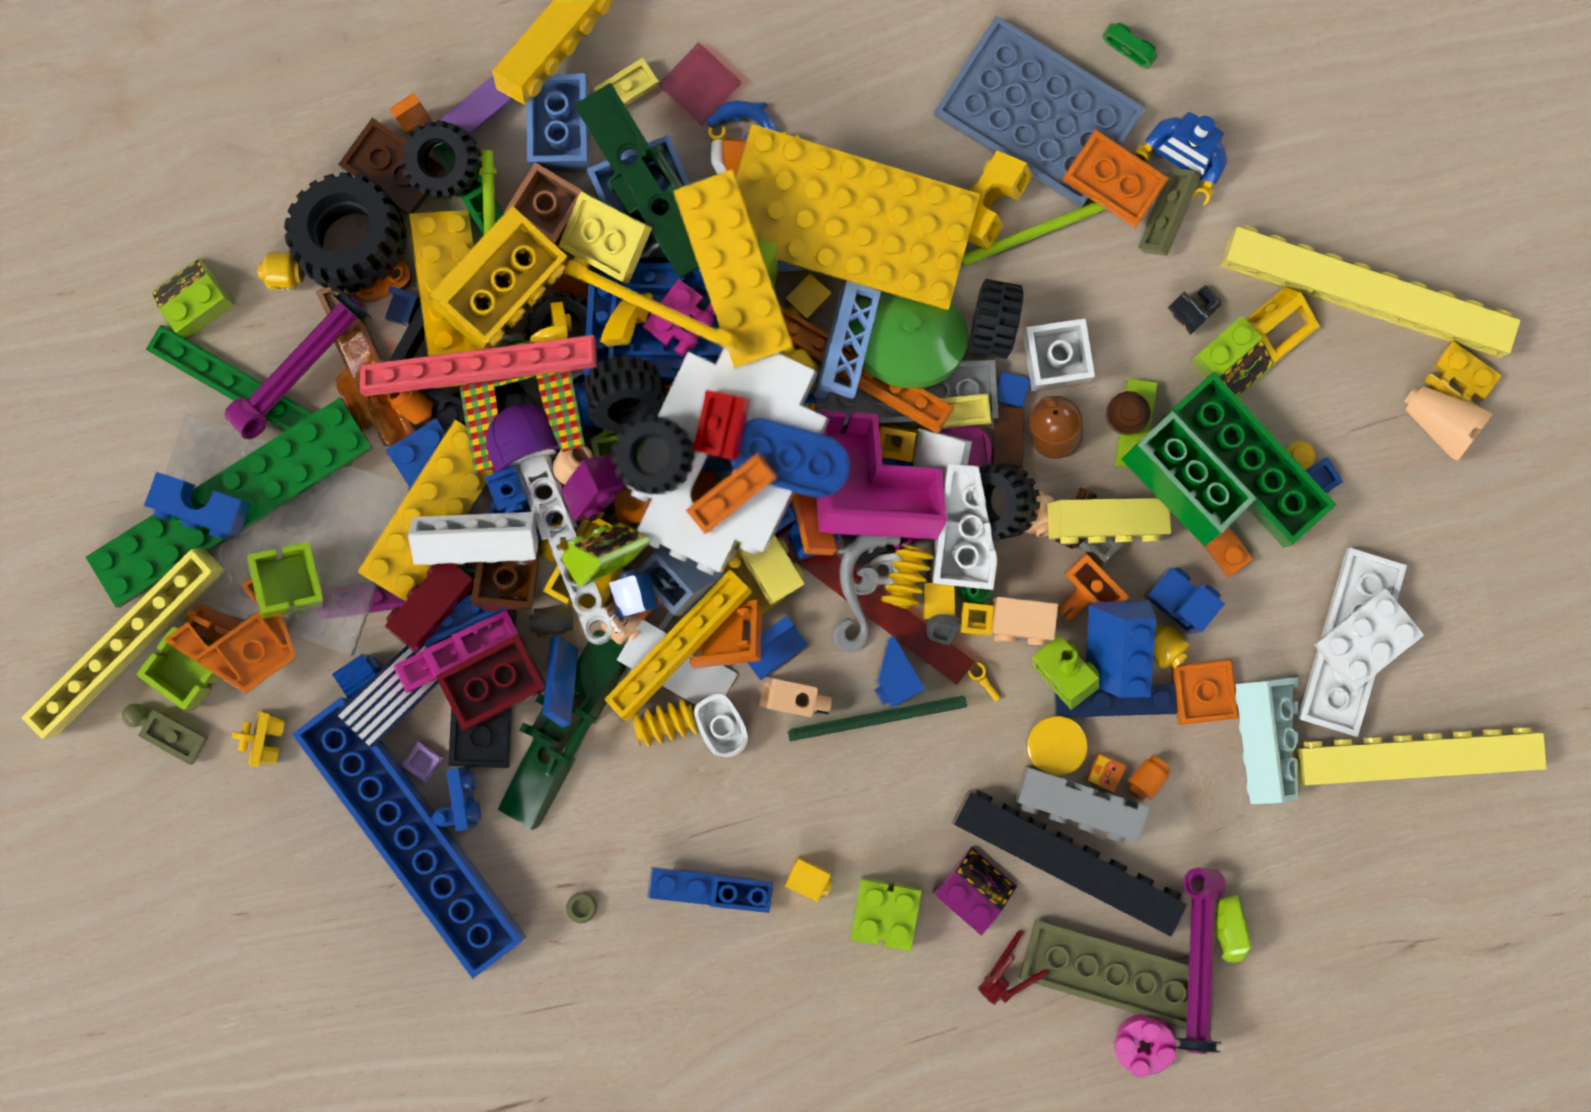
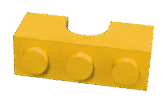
[968,150,1033,250]

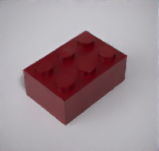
[435,634,546,731]

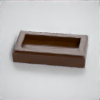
[992,407,1025,468]

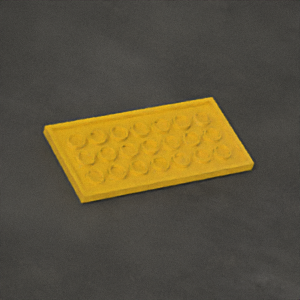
[736,124,980,310]

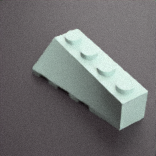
[1235,677,1298,804]

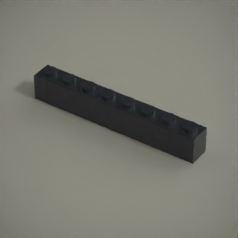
[952,789,1188,937]

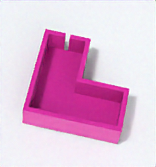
[816,410,947,539]

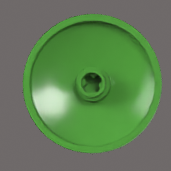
[849,292,968,389]

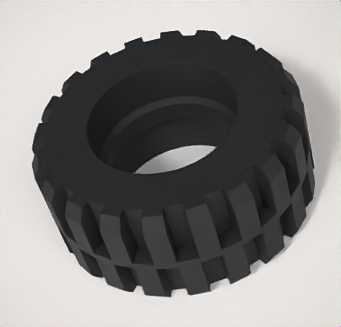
[284,172,406,292]

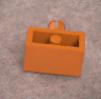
[1057,552,1129,622]

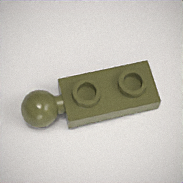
[122,704,208,765]

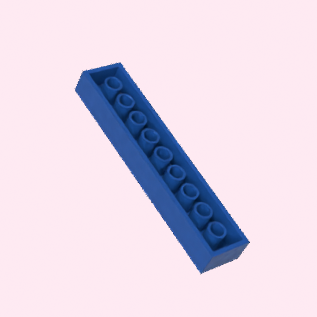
[292,697,527,979]

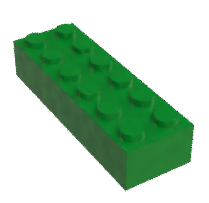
[1163,372,1337,548]

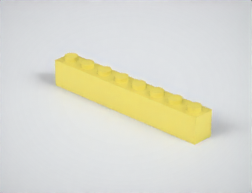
[21,548,225,740]
[1295,727,1547,785]

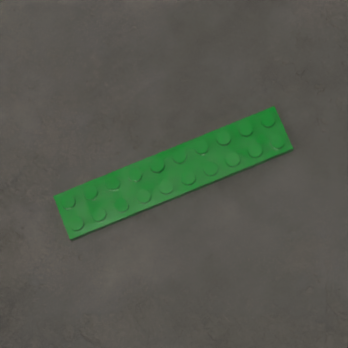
[85,397,374,608]

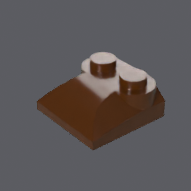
[471,551,541,612]

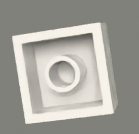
[1022,318,1095,392]

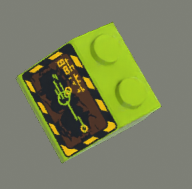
[151,258,235,340]
[1191,316,1275,397]
[561,523,650,588]

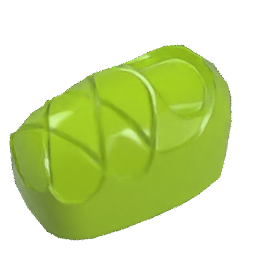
[1215,894,1252,963]

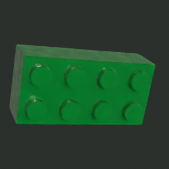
[1121,411,1257,547]

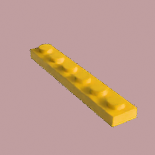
[604,569,753,722]

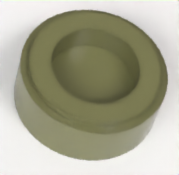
[566,892,597,923]

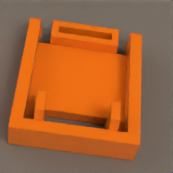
[689,600,762,668]

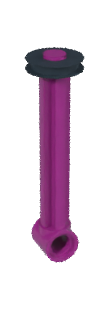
[224,287,372,440]
[1175,868,1226,1054]

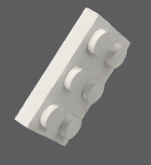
[1313,588,1424,691]

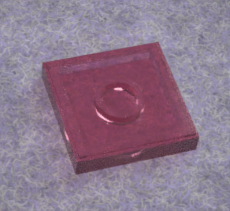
[659,42,741,126]

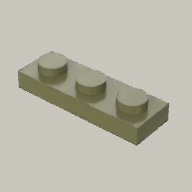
[1138,168,1201,256]

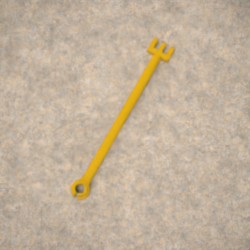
[564,256,747,356]

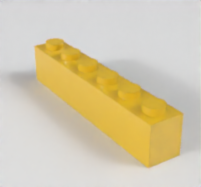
[492,0,615,105]

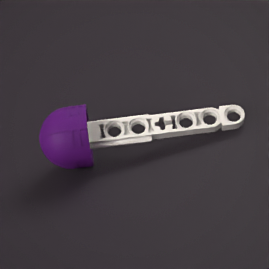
[486,404,612,644]

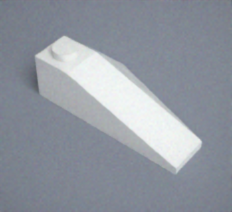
[930,463,997,590]

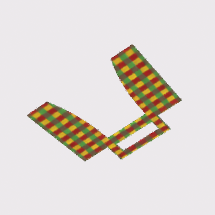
[459,340,585,474]

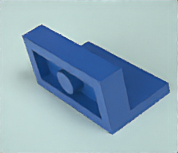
[747,616,808,680]

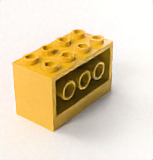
[428,206,567,350]

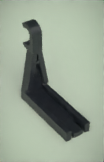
[389,304,466,424]

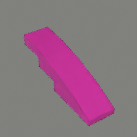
[393,610,518,694]

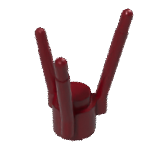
[978,930,1049,1005]

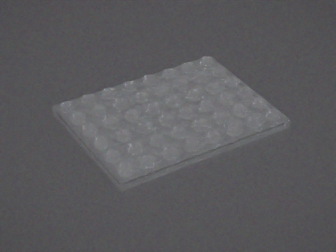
[150,413,410,656]

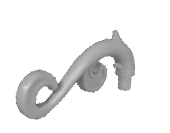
[832,535,901,652]

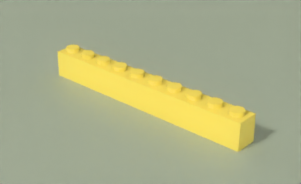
[1220,226,1521,359]

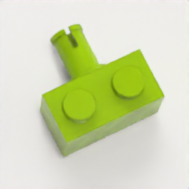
[1032,635,1100,710]

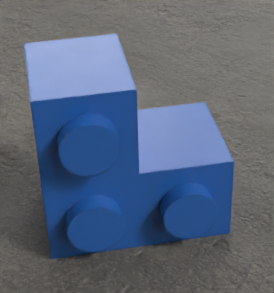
[1144,567,1225,634]

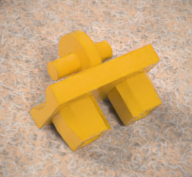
[231,710,285,767]

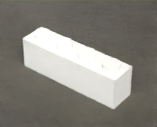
[408,512,539,565]

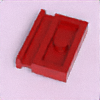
[692,390,751,461]

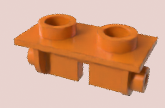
[185,601,243,642]

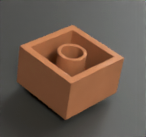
[504,162,586,249]

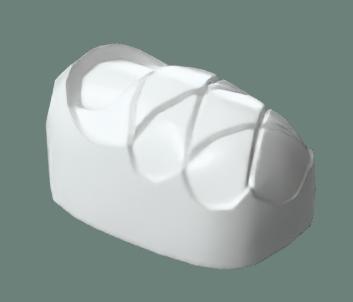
[694,693,748,757]

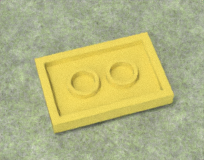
[558,192,652,283]

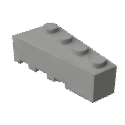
[1014,767,1150,843]

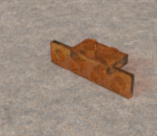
[334,332,410,446]

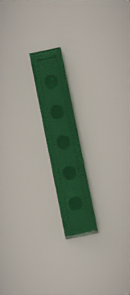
[788,696,967,741]

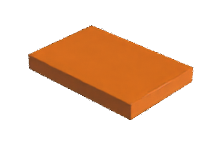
[1062,129,1169,228]

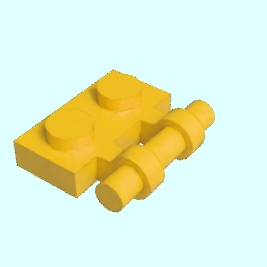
[1423,341,1502,406]

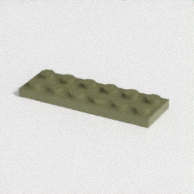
[1019,919,1189,1028]

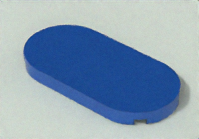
[730,418,850,498]

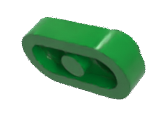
[1102,23,1157,68]

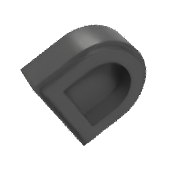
[926,614,961,645]

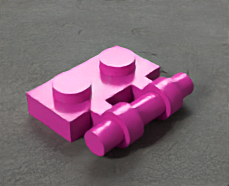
[642,279,716,357]

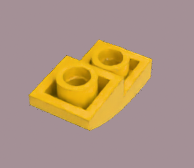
[600,293,653,347]

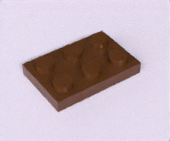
[338,118,445,215]

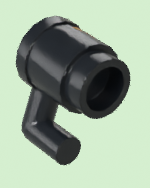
[1168,284,1222,335]

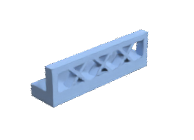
[813,281,881,400]

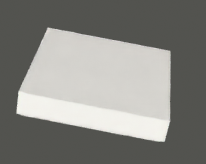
[913,429,972,487]

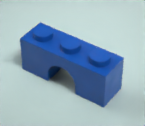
[144,471,251,540]

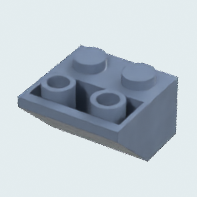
[637,546,726,616]

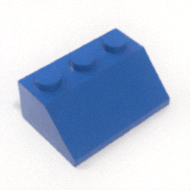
[1086,600,1156,698]

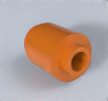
[388,390,433,424]
[1128,755,1171,801]

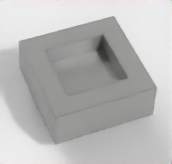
[1079,538,1122,567]

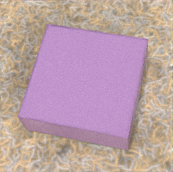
[401,741,444,783]

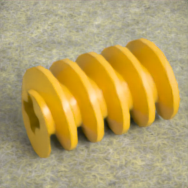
[881,544,934,611]
[632,699,699,747]

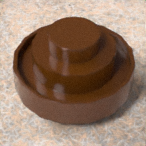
[1106,391,1151,436]

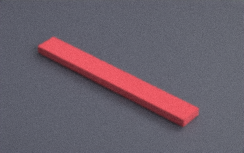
[360,335,597,396]

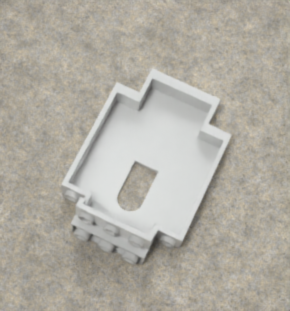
[625,349,829,575]

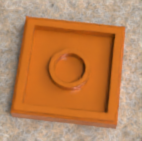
[1170,659,1239,725]

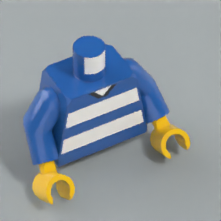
[1133,112,1227,205]

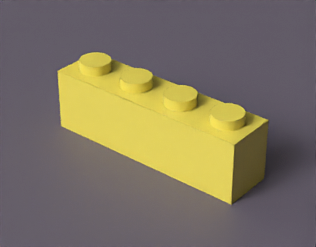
[1047,498,1171,544]
[735,535,805,605]

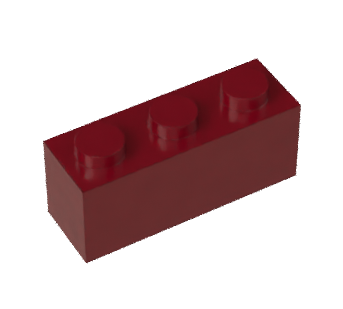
[385,563,474,654]

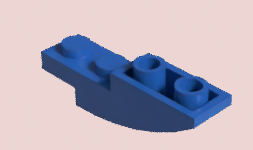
[647,867,773,913]

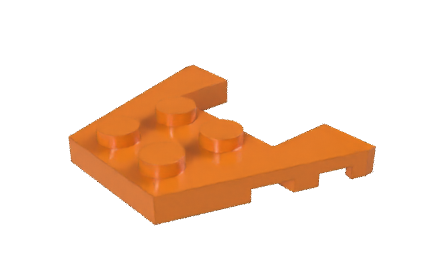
[165,578,296,694]

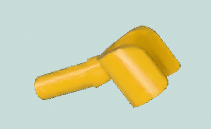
[968,663,1001,701]

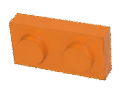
[1205,527,1253,577]

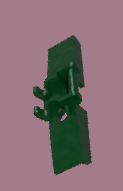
[574,83,699,279]
[498,631,626,830]

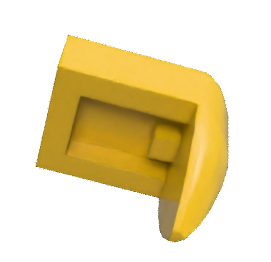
[530,302,572,342]

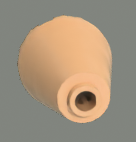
[1404,386,1493,462]

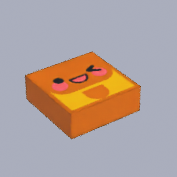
[1086,753,1126,793]

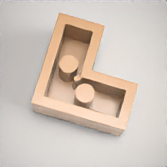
[991,597,1058,646]

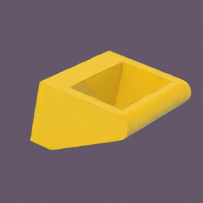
[1246,287,1320,364]

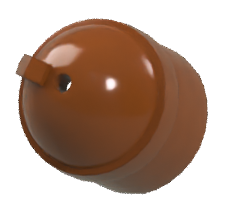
[1028,396,1083,459]

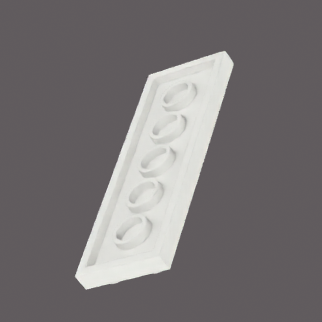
[1297,548,1407,737]

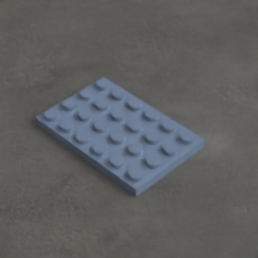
[933,15,1145,207]

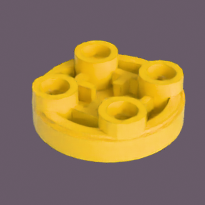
[1026,716,1088,776]

